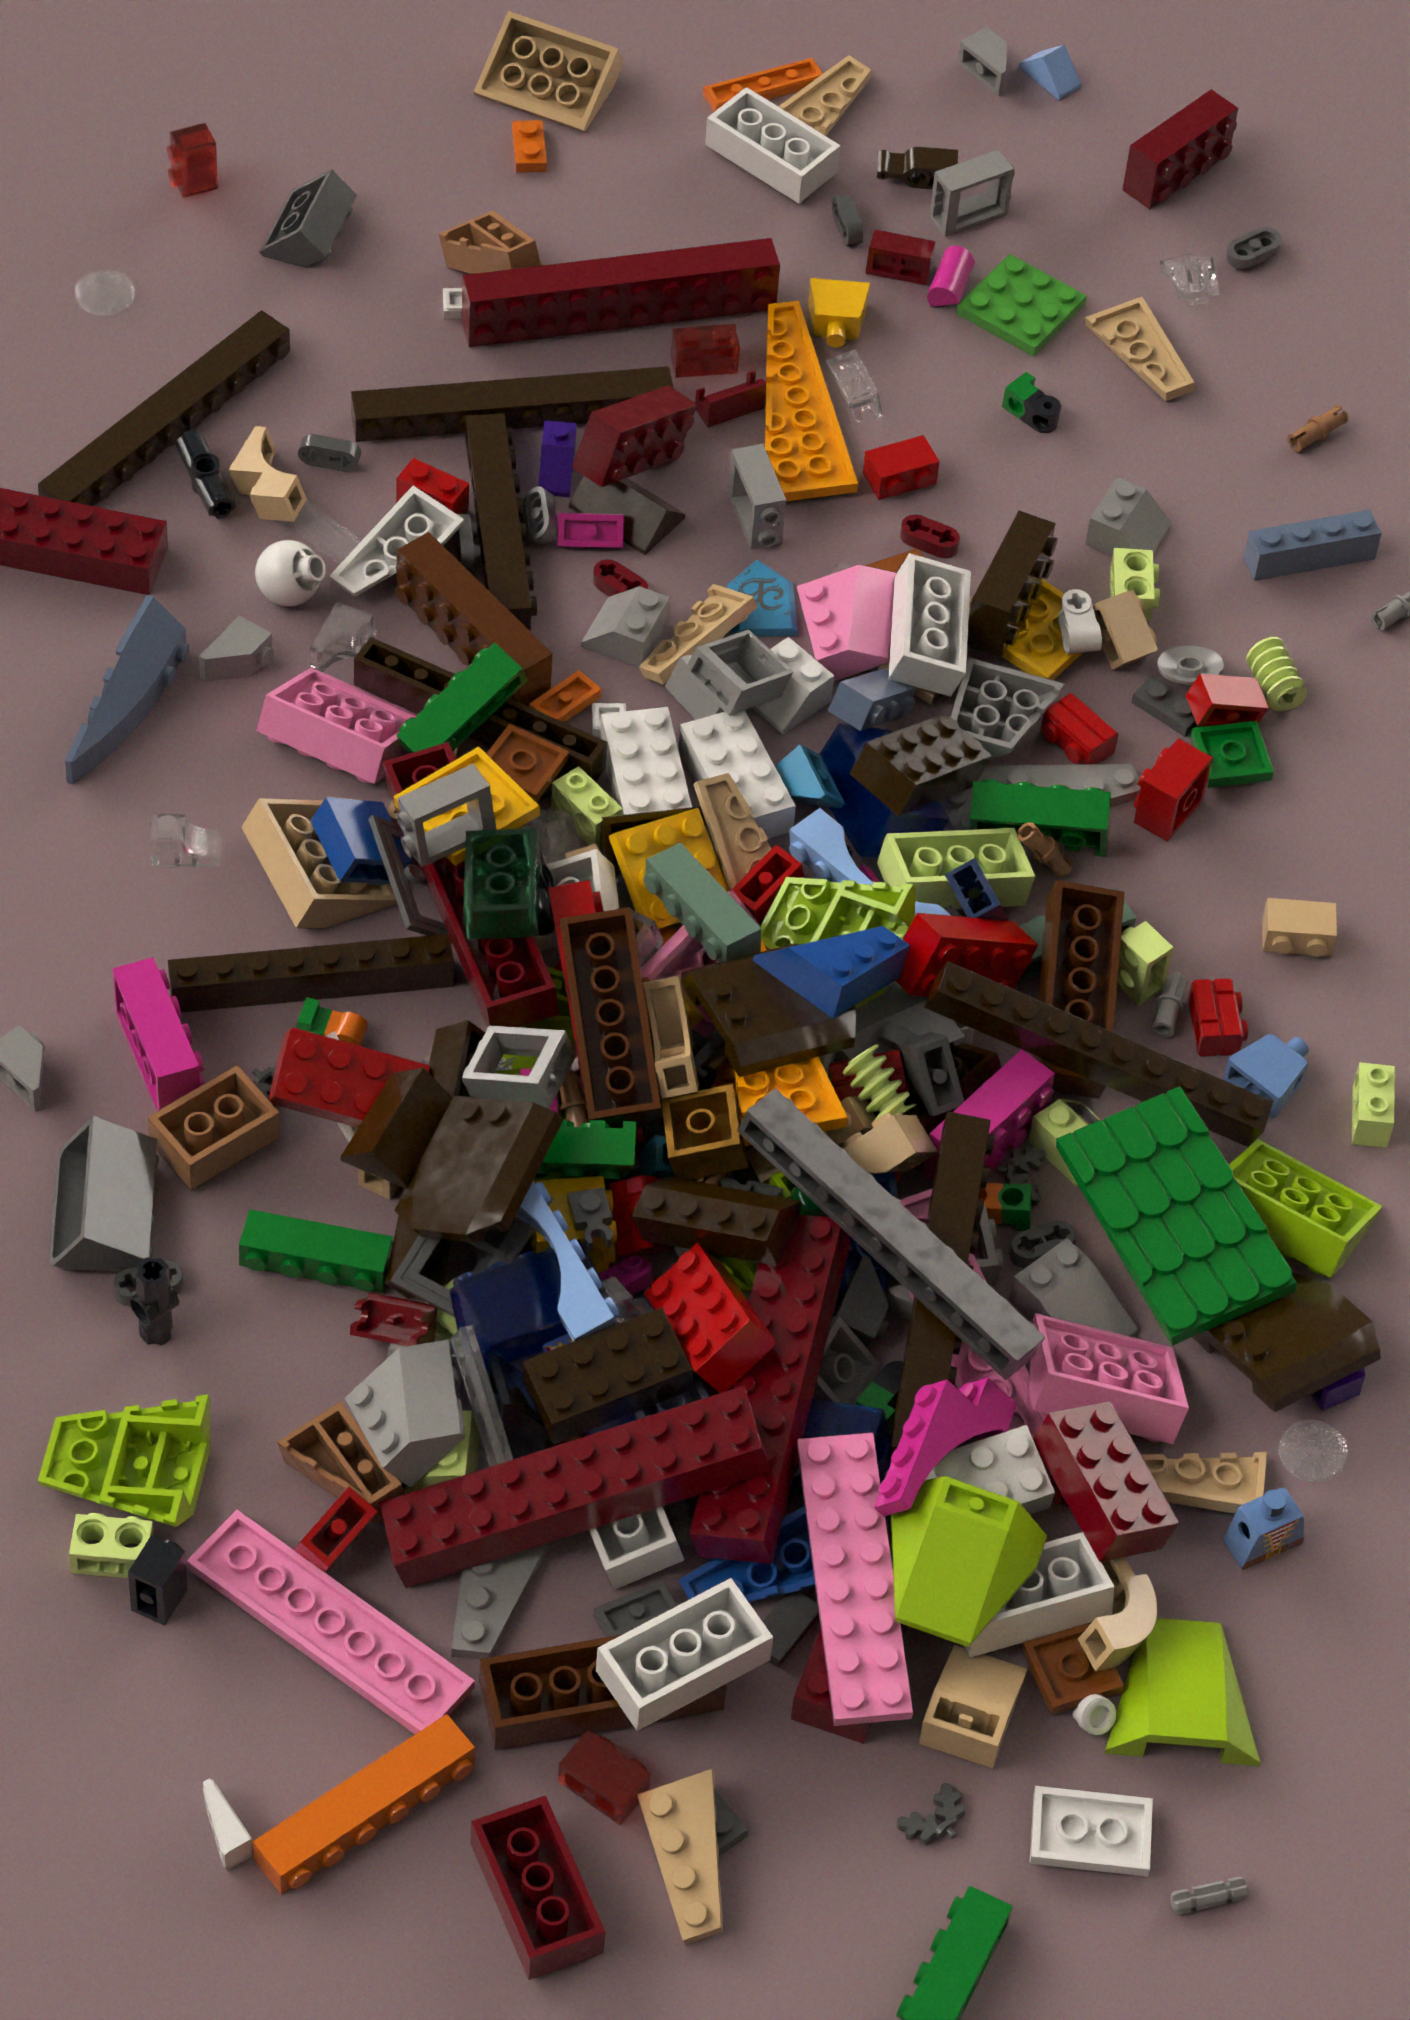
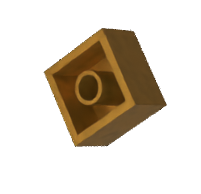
[661,1084,749,1180]

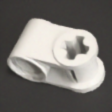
[1058,589,1102,654]

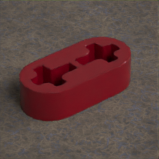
[900,514,960,558]
[593,559,648,597]

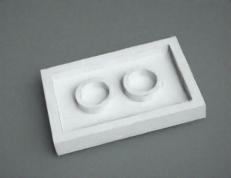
[1030,1786,1153,1877]

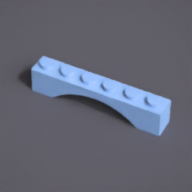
[789,808,952,916]
[515,1181,621,1342]

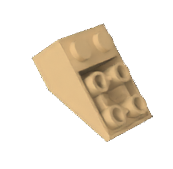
[842,1113,938,1174]
[919,1645,1028,1769]

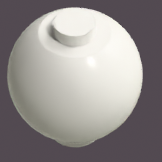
[255,540,326,607]

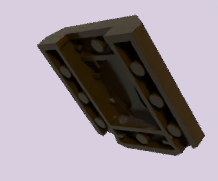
[681,944,856,1077]
[394,1096,563,1243]
[1192,1272,1381,1412]

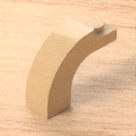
[1078,1557,1157,1671]

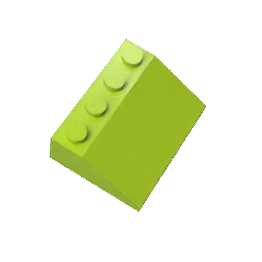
[1229,1139,1383,1278]

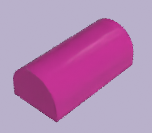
[927,246,975,307]

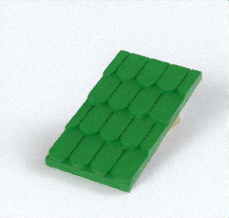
[1056,1086,1297,1346]

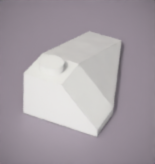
[329,485,465,597]

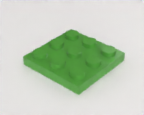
[956,254,1087,357]

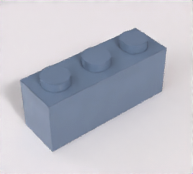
[828,668,917,731]

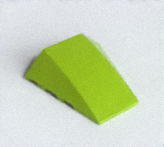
[760,877,916,1008]
[38,1394,210,1527]
[1104,1618,1260,1766]

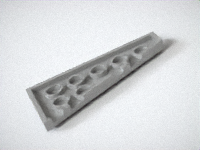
[934,764,1140,831]
[451,1450,551,1659]

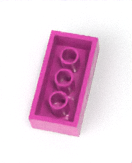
[112,957,204,1111]
[923,1049,1055,1182]

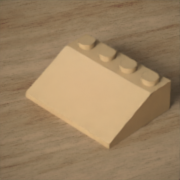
[474,11,624,132]
[241,798,397,928]

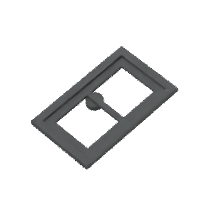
[368,815,452,944]
[391,1198,553,1327]

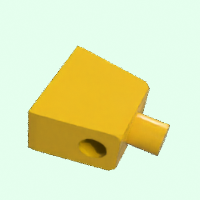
[808,278,870,348]

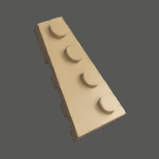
[778,55,871,136]
[1085,296,1195,401]
[639,584,758,685]
[694,773,772,891]
[1141,1452,1267,1514]
[637,1769,723,1945]

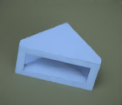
[1018,45,1081,100]

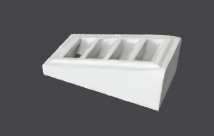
[203,1778,253,1871]

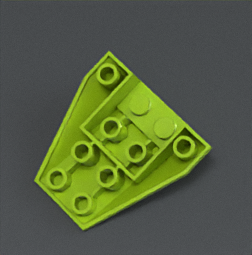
[890,1476,1047,1647]

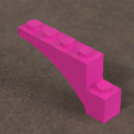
[874,1377,1017,1516]

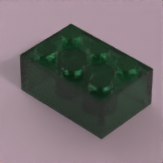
[463,828,540,940]

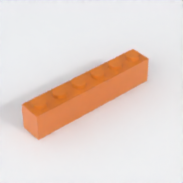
[252,1714,475,1894]

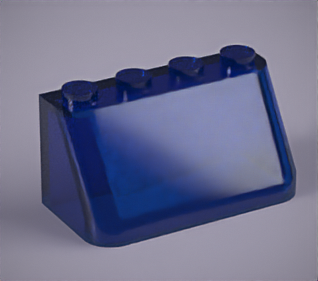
[820,723,950,858]
[449,1239,614,1375]

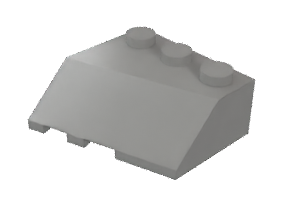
[950,657,1065,759]

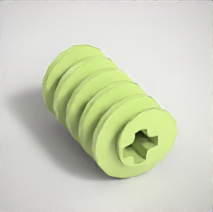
[1246,637,1308,712]
[843,1044,916,1121]

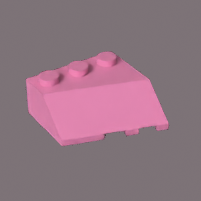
[797,565,897,681]

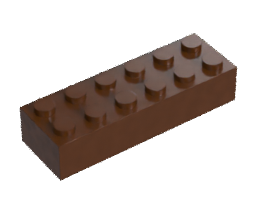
[395,532,553,707]
[1033,880,1125,1099]
[560,907,664,1128]
[479,1634,727,1750]

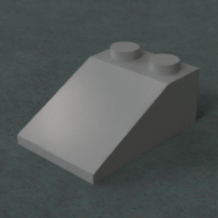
[1009,1238,1138,1337]

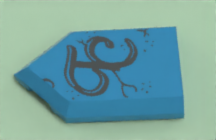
[727,559,798,637]

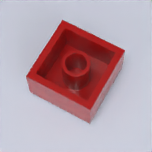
[1133,738,1213,842]

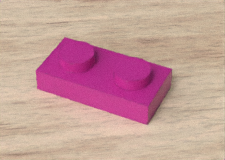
[557,513,624,548]

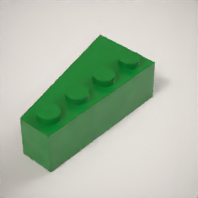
[969,779,1111,857]
[535,1119,636,1182]

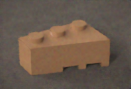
[438,210,541,274]
[277,1401,404,1524]

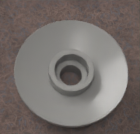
[1157,645,1224,685]

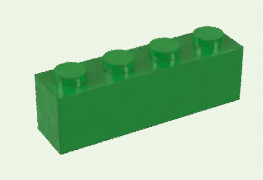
[396,642,528,753]
[239,1209,393,1293]
[896,1885,1013,2020]

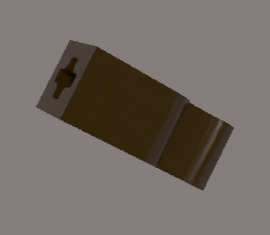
[877,147,958,189]

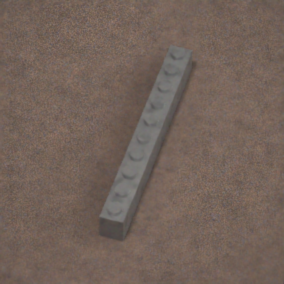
[737,1088,1045,1380]

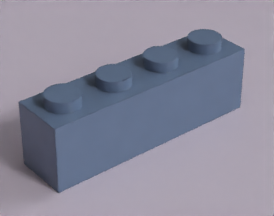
[1243,510,1382,581]

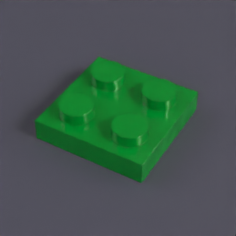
[1190,721,1274,788]

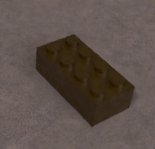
[967,511,1058,657]
[849,714,992,816]
[522,1307,693,1444]

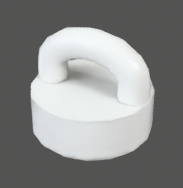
[1072,1694,1116,1735]

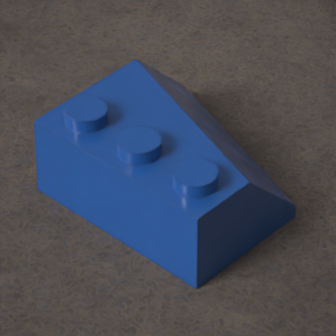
[753,926,910,1019]

